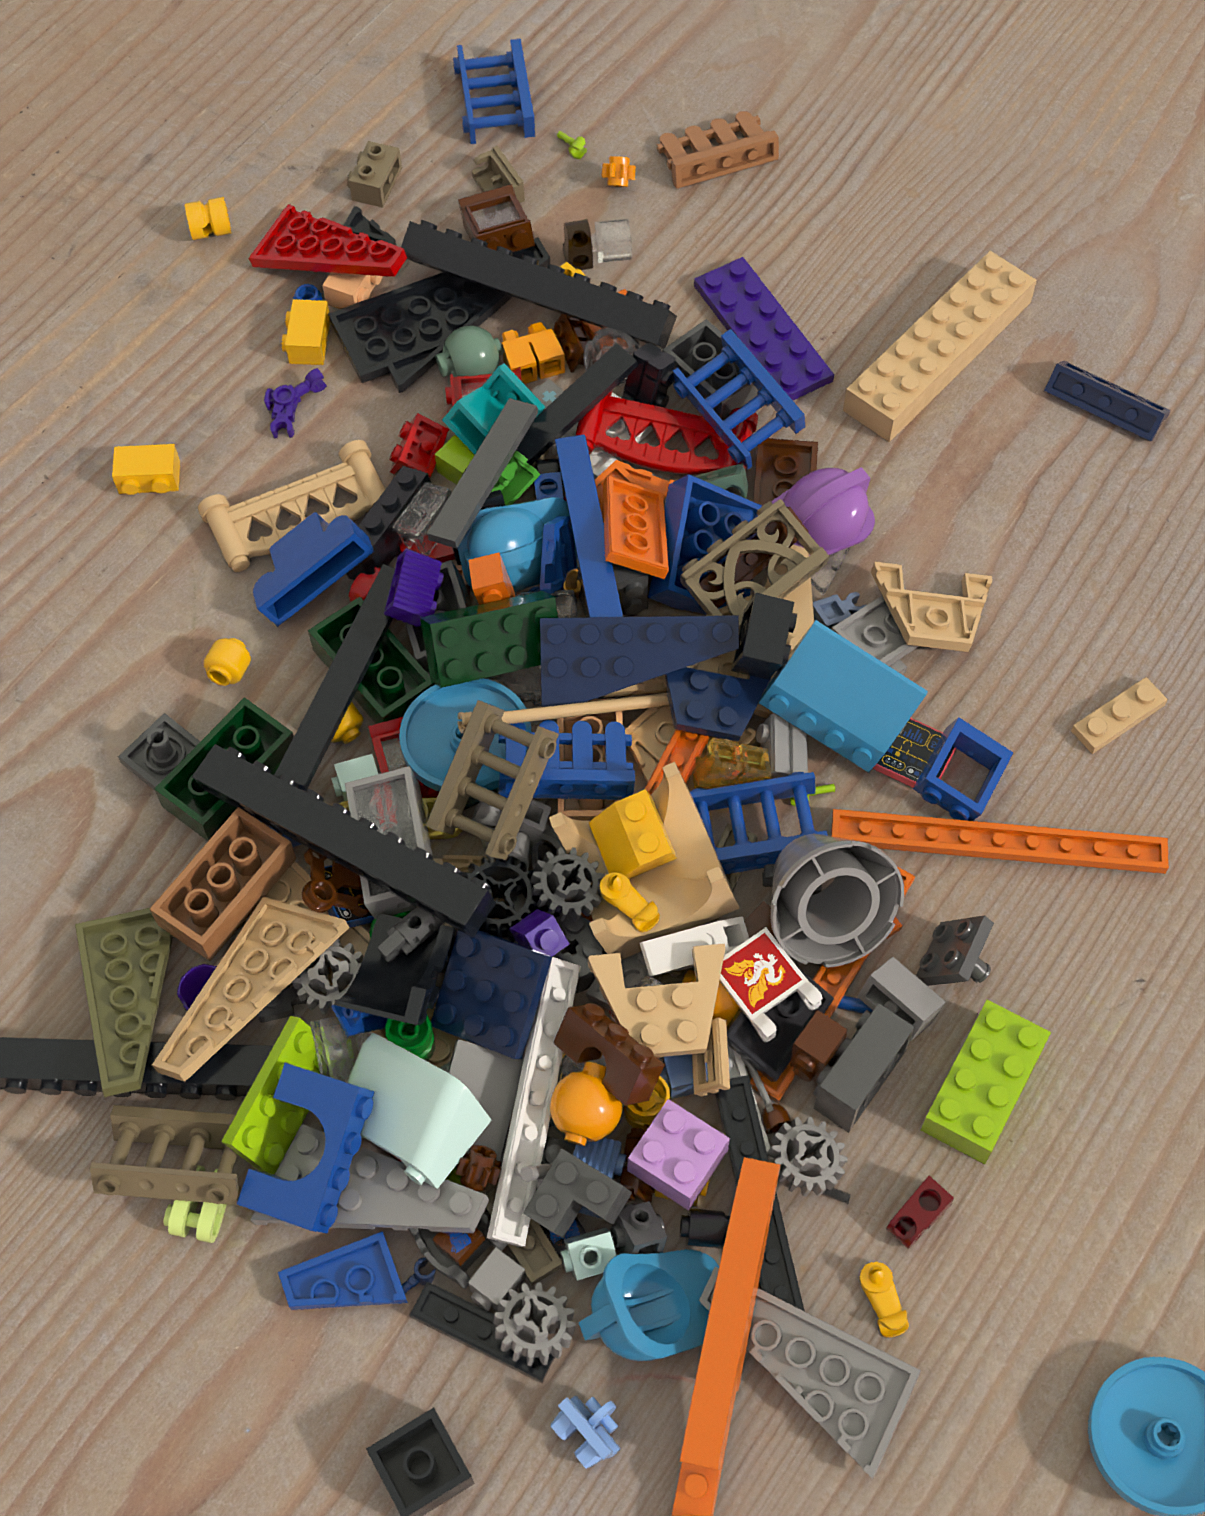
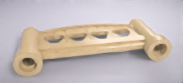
[198,440,385,572]

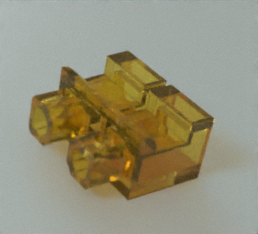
[693,738,771,789]

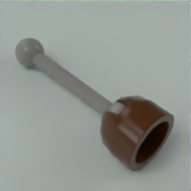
[741,1056,792,1134]

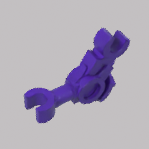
[264,368,327,438]

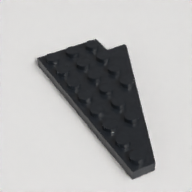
[328,237,550,393]

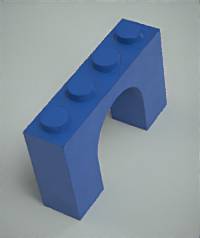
[237,1063,375,1234]

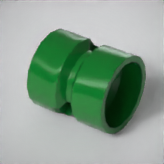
[385,1016,436,1061]

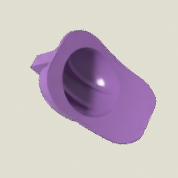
[767,467,875,567]

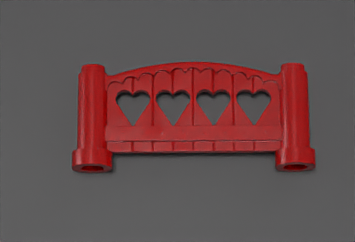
[575,391,759,475]

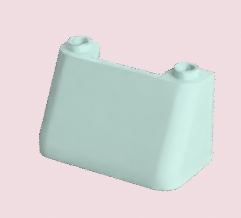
[347,1033,492,1189]

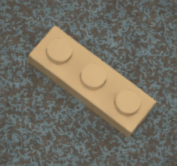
[1071,677,1168,754]

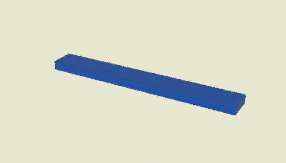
[555,434,623,617]

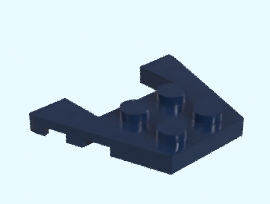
[664,667,772,741]

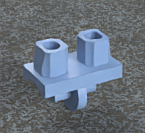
[550,1396,621,1469]

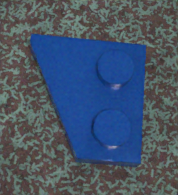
[540,516,577,594]

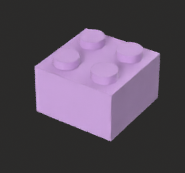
[627,1099,730,1211]

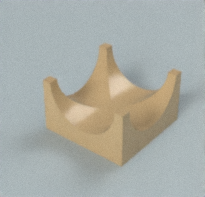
[549,762,740,960]

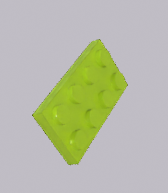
[221,1016,340,1175]

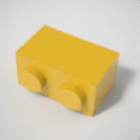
[282,299,330,365]
[112,444,180,495]

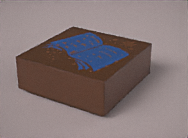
[432,1228,485,1266]

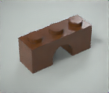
[553,1003,665,1106]

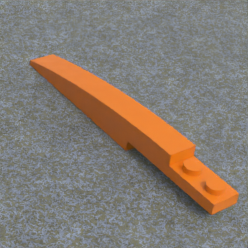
[672,1157,781,1516]

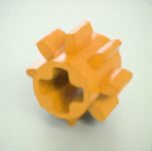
[602,156,636,187]

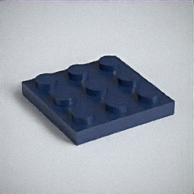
[431,930,552,1059]

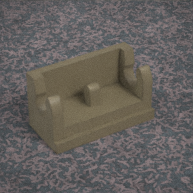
[472,145,525,212]

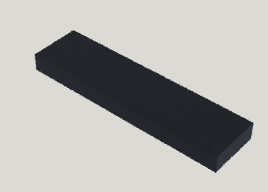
[410,1281,555,1384]

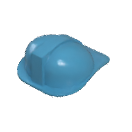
[458,497,578,592]
[578,1249,719,1361]

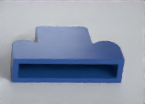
[253,512,374,627]

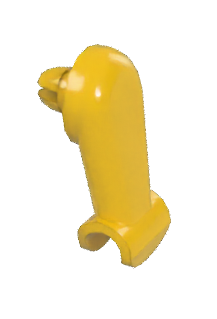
[599,872,660,933]
[860,1262,909,1338]

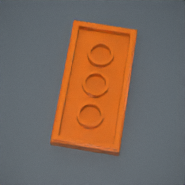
[603,476,669,579]

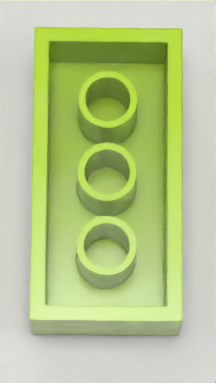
[921,1000,1051,1164]

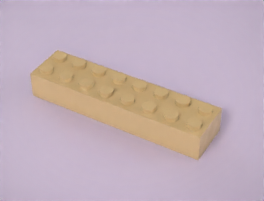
[843,251,1037,442]

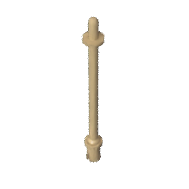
[457,693,669,734]

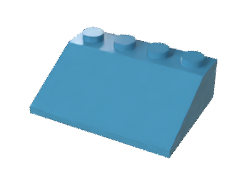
[759,620,928,773]

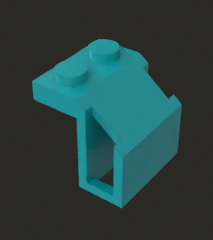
[442,363,546,455]

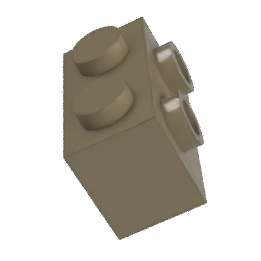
[347,141,402,208]

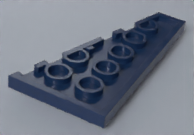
[540,615,739,707]

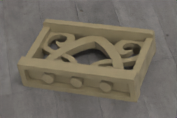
[680,499,830,631]

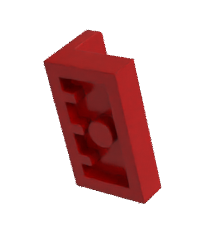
[389,413,449,478]

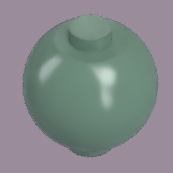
[435,326,503,377]

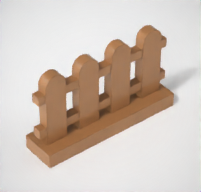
[657,111,779,189]

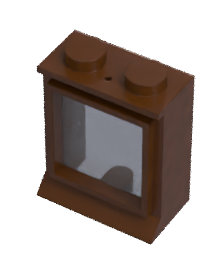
[458,184,535,252]

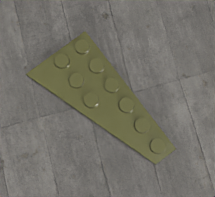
[75,908,173,1098]

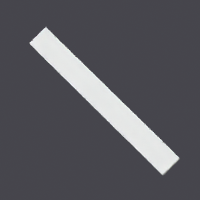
[487,957,581,1247]

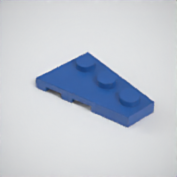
[278,1231,408,1310]

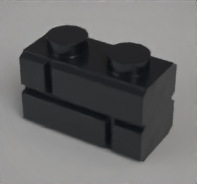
[622,343,676,408]

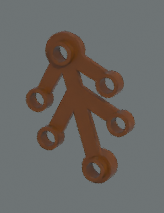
[302,848,371,917]

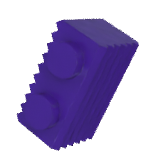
[384,548,444,627]

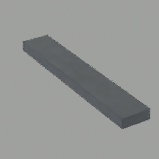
[427,398,538,549]

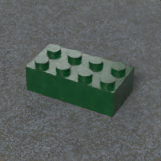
[420,591,558,688]
[308,596,435,724]
[154,697,294,841]

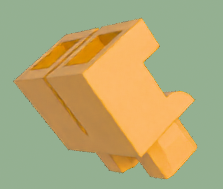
[502,322,565,384]

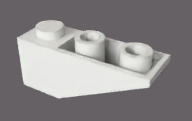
[640,916,749,977]

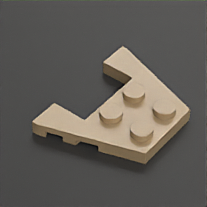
[871,562,992,652]
[625,692,757,783]
[587,944,725,1058]

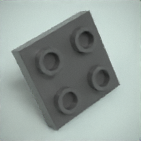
[118,713,200,790]
[916,915,994,986]

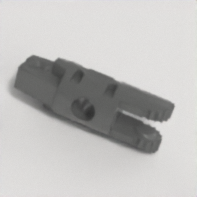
[378,907,445,963]

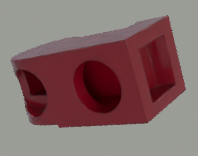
[886,1176,954,1249]

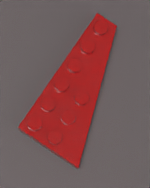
[248,204,407,277]

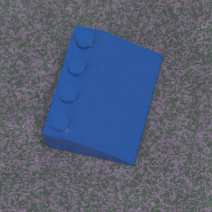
[648,474,762,615]

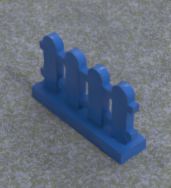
[498,720,635,800]

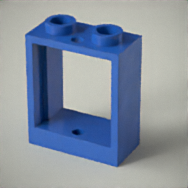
[913,717,1014,821]

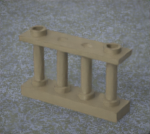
[425,700,559,860]
[90,1105,239,1205]

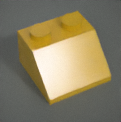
[588,789,677,879]

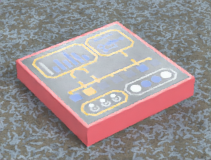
[873,718,957,788]

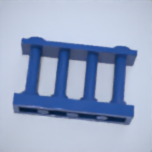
[453,39,535,144]
[673,329,805,469]
[690,772,828,874]

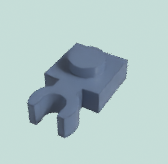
[813,592,866,629]

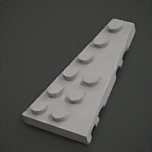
[250,1124,489,1233]
[699,1267,921,1479]

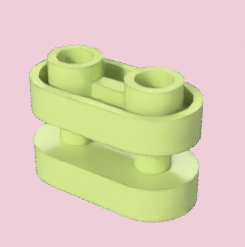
[164,1165,227,1243]

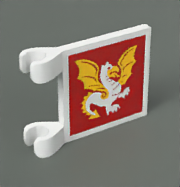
[720,927,822,1042]

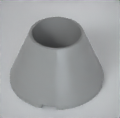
[770,834,904,967]

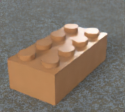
[149,807,297,961]

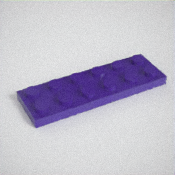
[694,257,834,400]

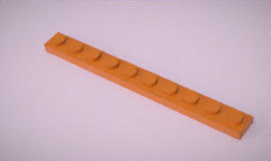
[831,809,1169,874]

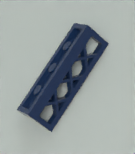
[1044,361,1171,441]

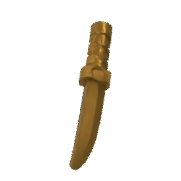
[564,569,581,603]

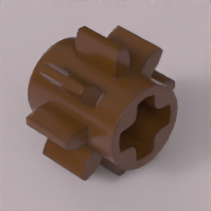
[455,1145,502,1191]

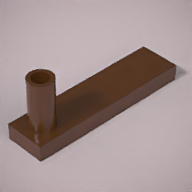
[699,507,809,608]

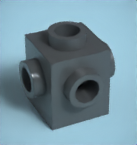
[609,1201,668,1254]

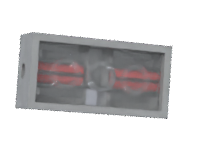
[345,766,434,919]

